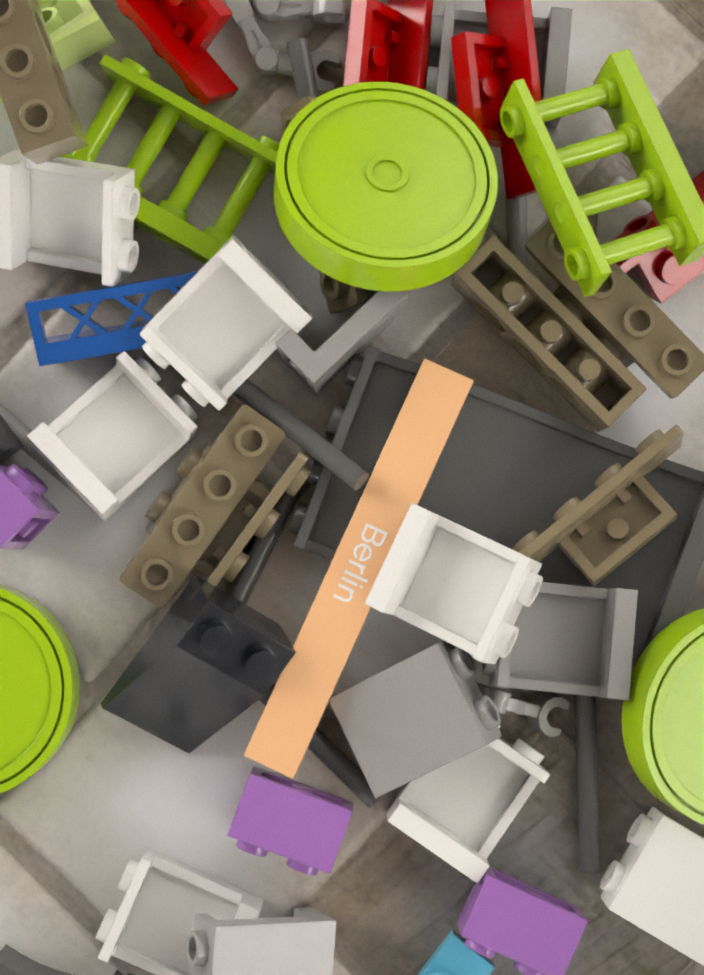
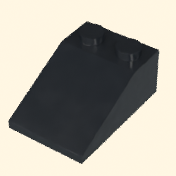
[101,575,296,753]

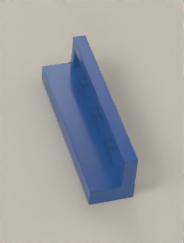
[25,271,198,367]

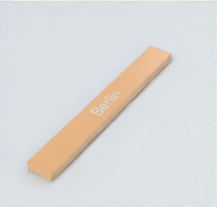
[243,358,474,779]

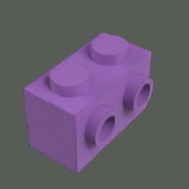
[0,464,60,549]
[227,766,353,876]
[457,867,588,975]

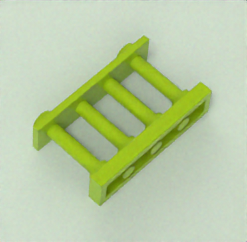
[500,48,704,297]
[60,54,279,265]

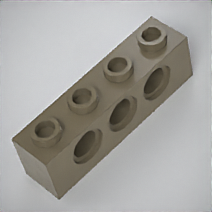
[0,0,88,164]
[451,235,647,432]

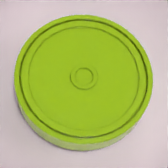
[273,82,498,292]
[0,584,80,793]
[621,608,704,825]

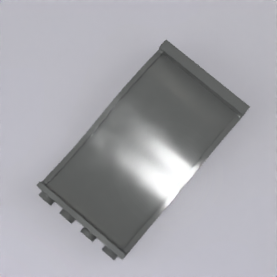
[288,345,704,673]

